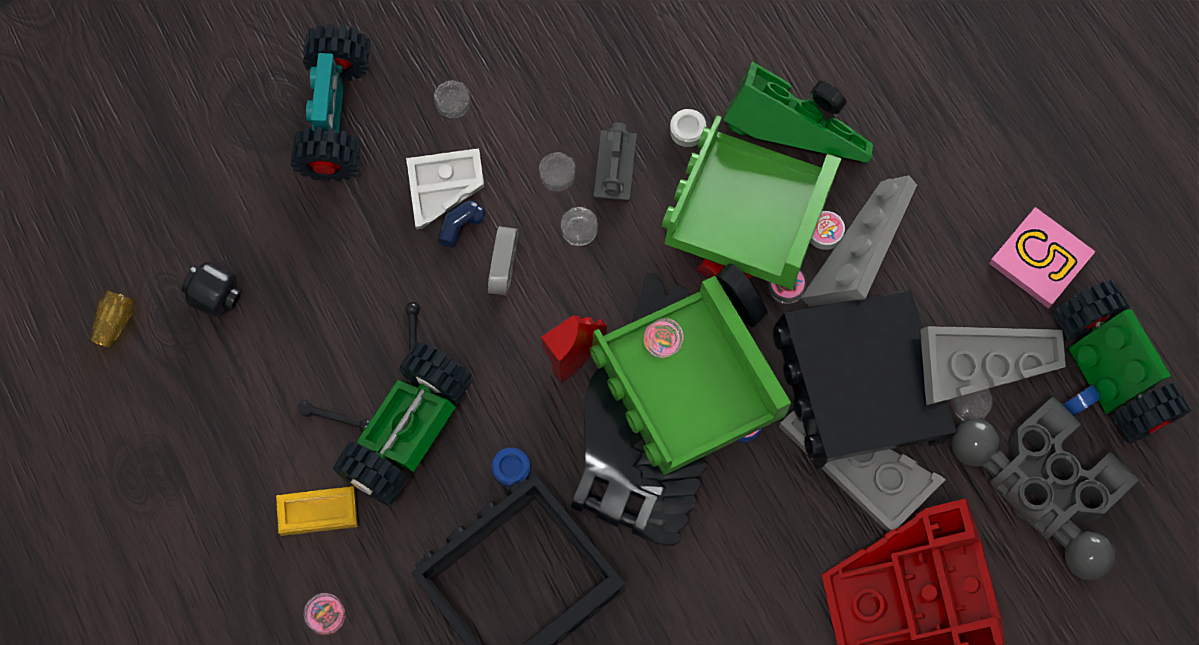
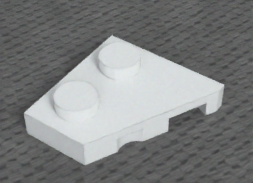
[406,148,484,230]

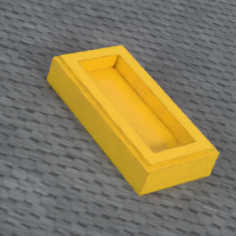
[276,486,358,536]

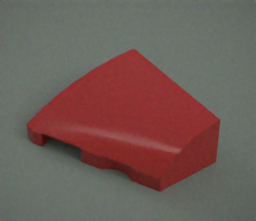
[541,315,607,384]

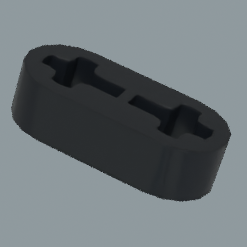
[716,263,768,327]

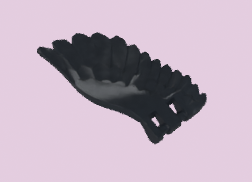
[571,273,711,546]

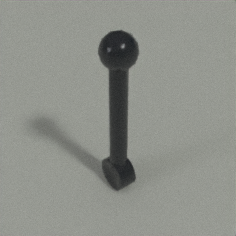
[405,302,420,351]
[298,400,371,432]

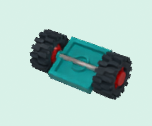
[291,24,371,182]

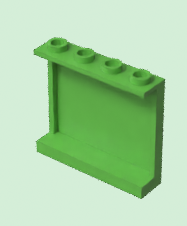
[662,115,841,289]
[590,276,791,476]

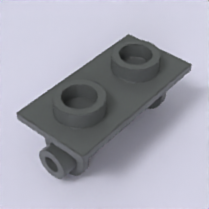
[593,122,637,201]

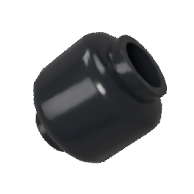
[181,262,242,317]

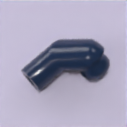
[437,201,485,247]

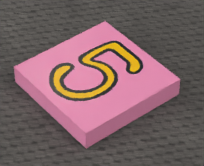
[989,207,1096,309]

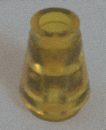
[89,290,135,348]

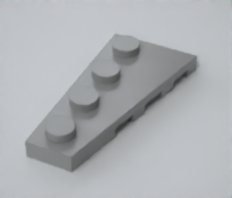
[801,175,917,307]
[920,326,1066,405]
[779,410,946,533]

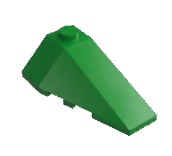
[723,62,873,163]

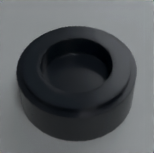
[810,81,847,114]

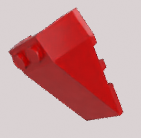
[821,499,1006,645]

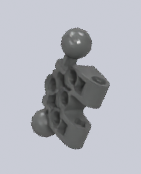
[951,396,1140,581]

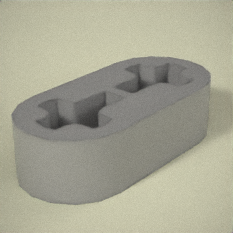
[488,226,518,296]

